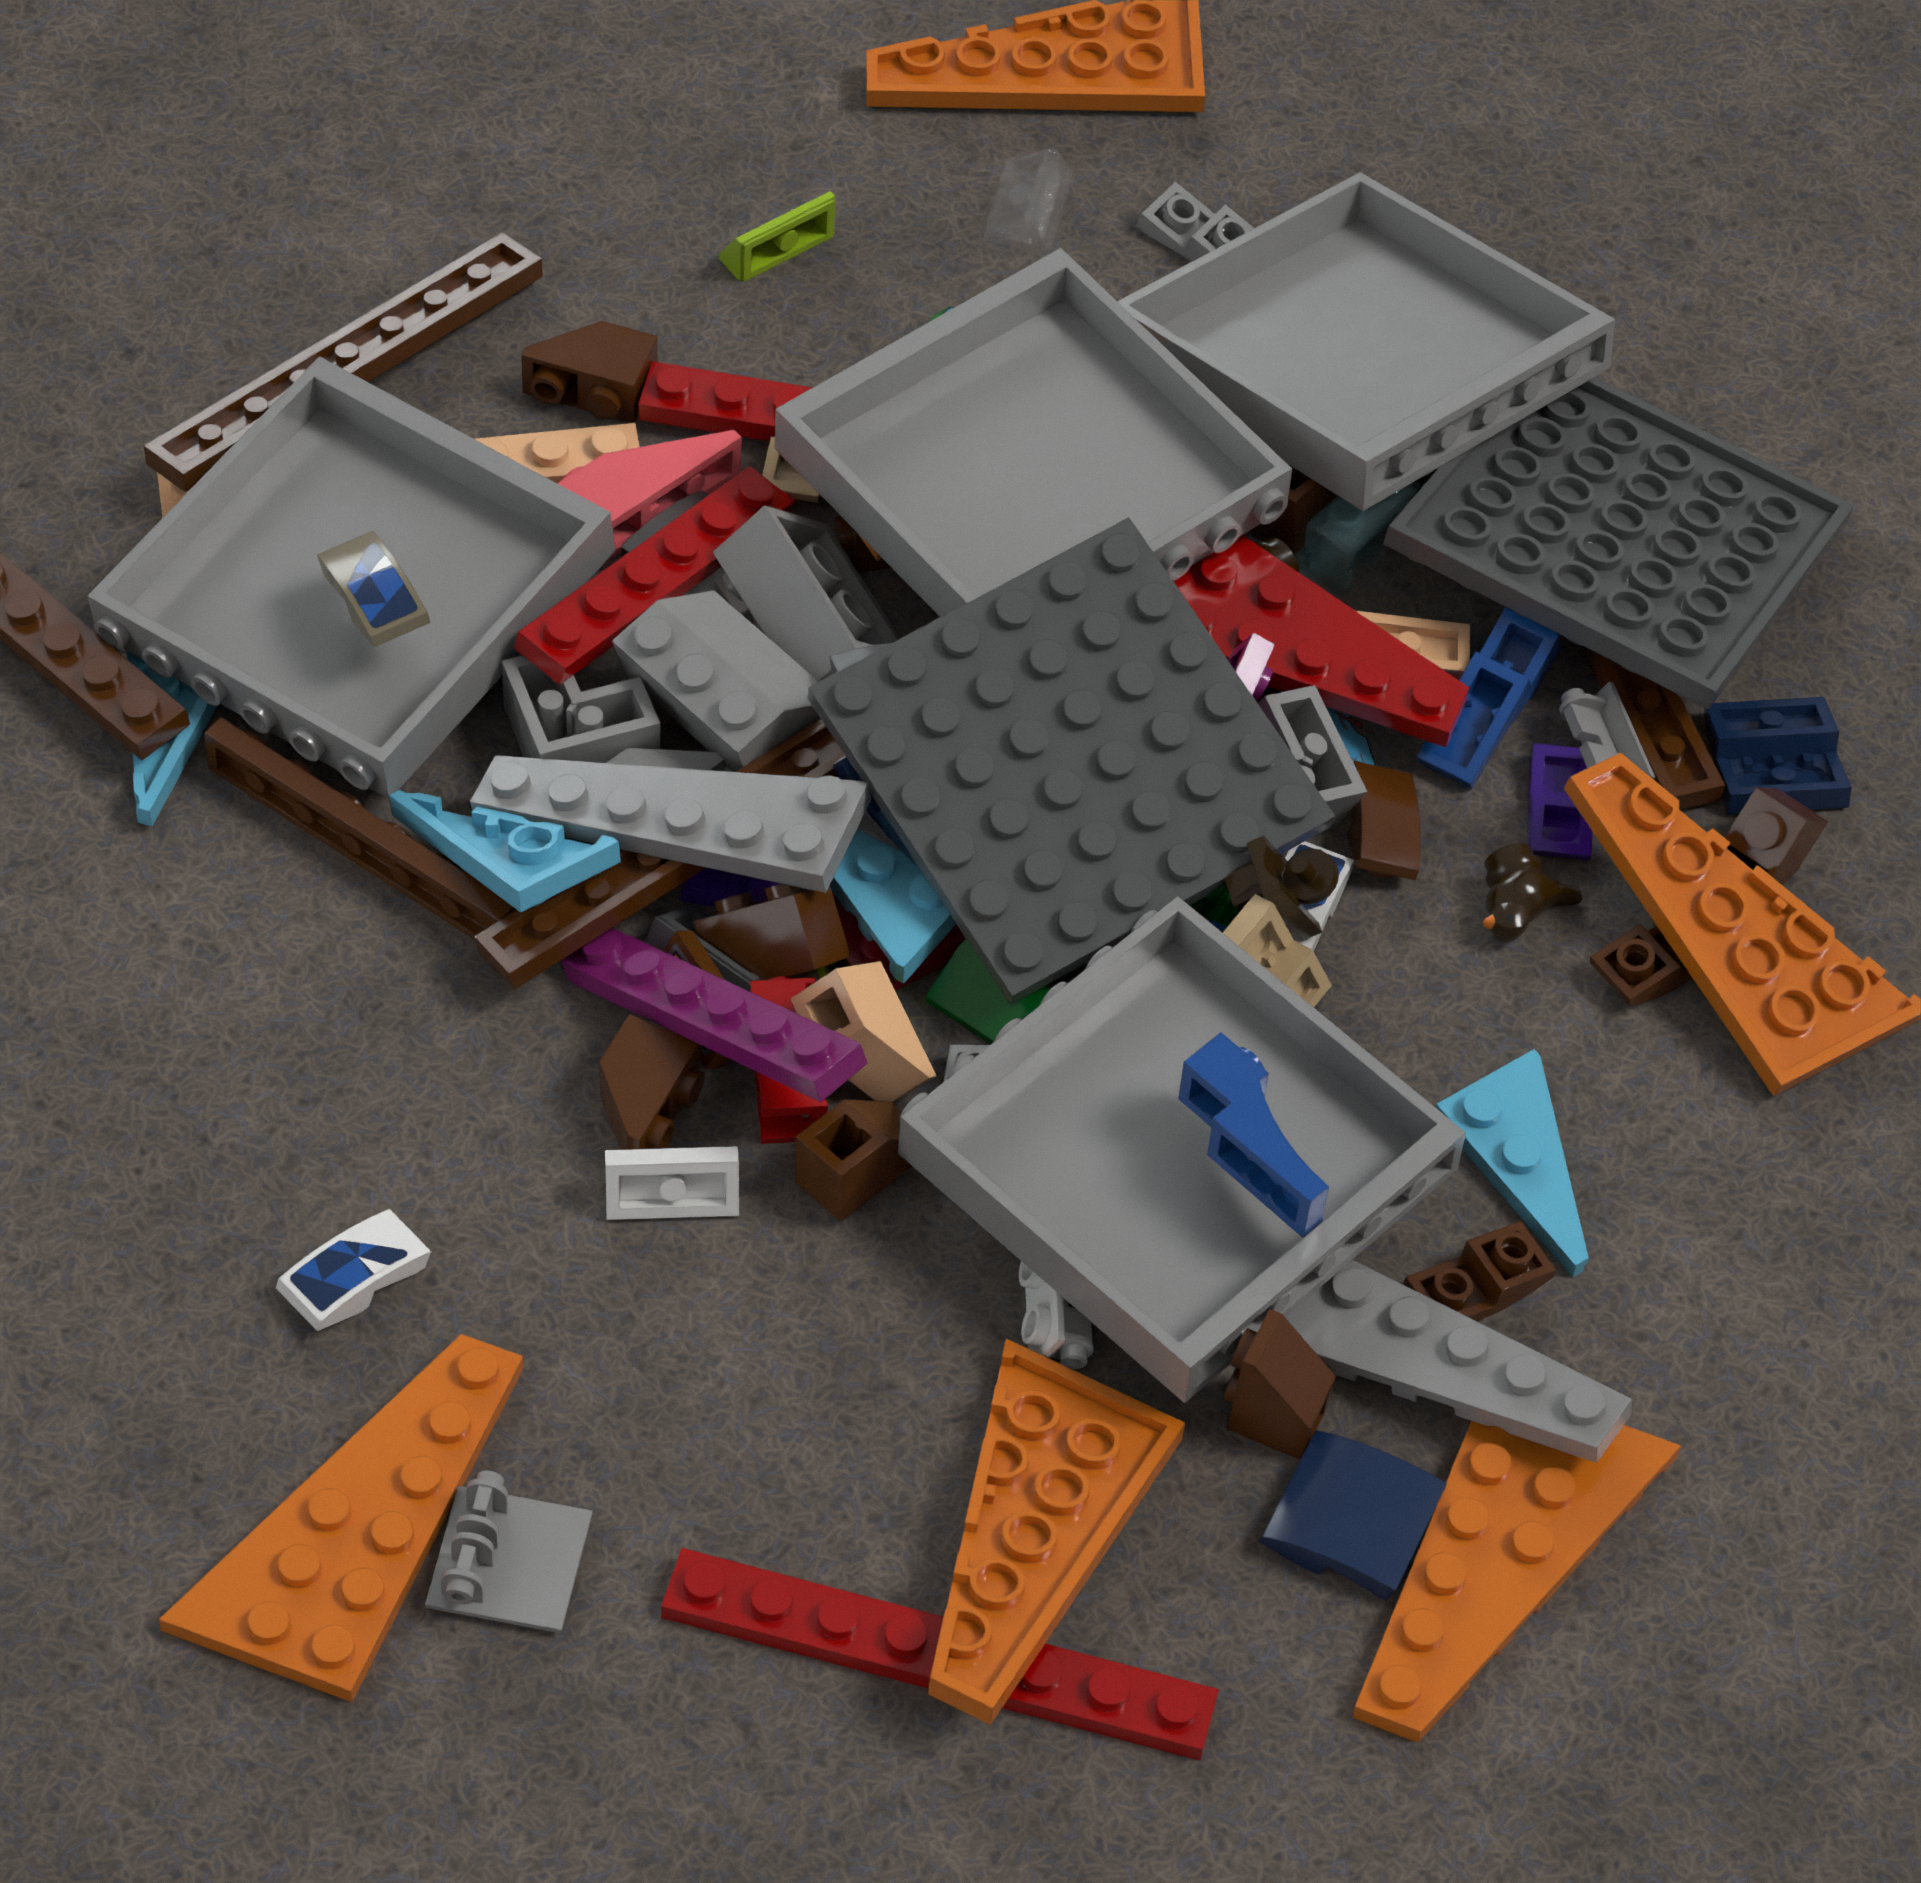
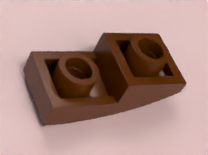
[1347,761,1420,880]
[1590,924,1693,1006]
[1403,1221,1556,1322]

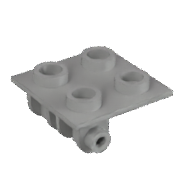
[425,1471,593,1633]

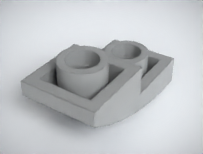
[1136,182,1254,261]

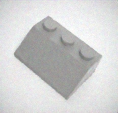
[713,505,900,682]
[612,590,820,772]

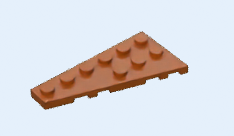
[866,0,1205,112]
[1563,752,1921,1096]
[159,1334,524,1702]
[928,1338,1185,1725]
[1352,1421,1681,1743]

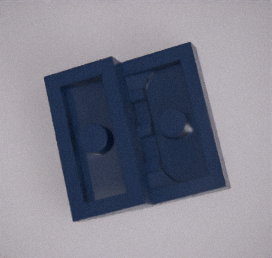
[1704,697,1852,815]
[1258,1430,1447,1601]

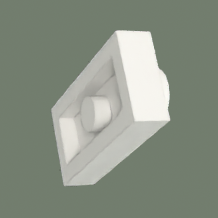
[605,1146,739,1220]

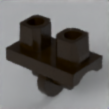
[1225,835,1339,940]

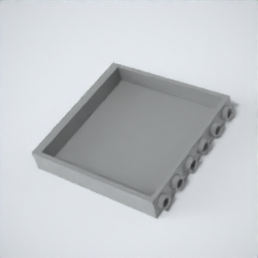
[1117,172,1615,511]
[775,248,1292,617]
[87,356,615,800]
[898,896,1466,1403]

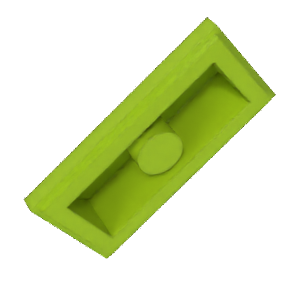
[718,191,835,282]

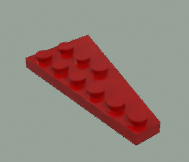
[1174,535,1469,747]

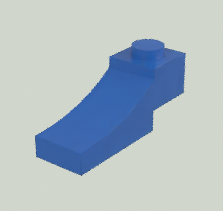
[1416,607,1561,790]
[1178,1032,1329,1238]

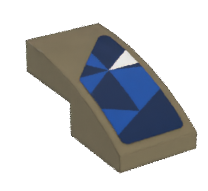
[317,531,431,647]

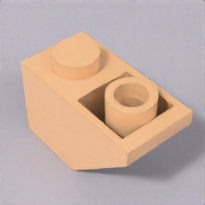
[791,961,937,1104]

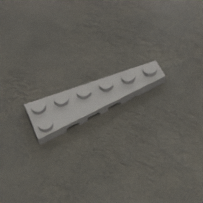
[470,755,871,893]
[1285,1260,1632,1463]

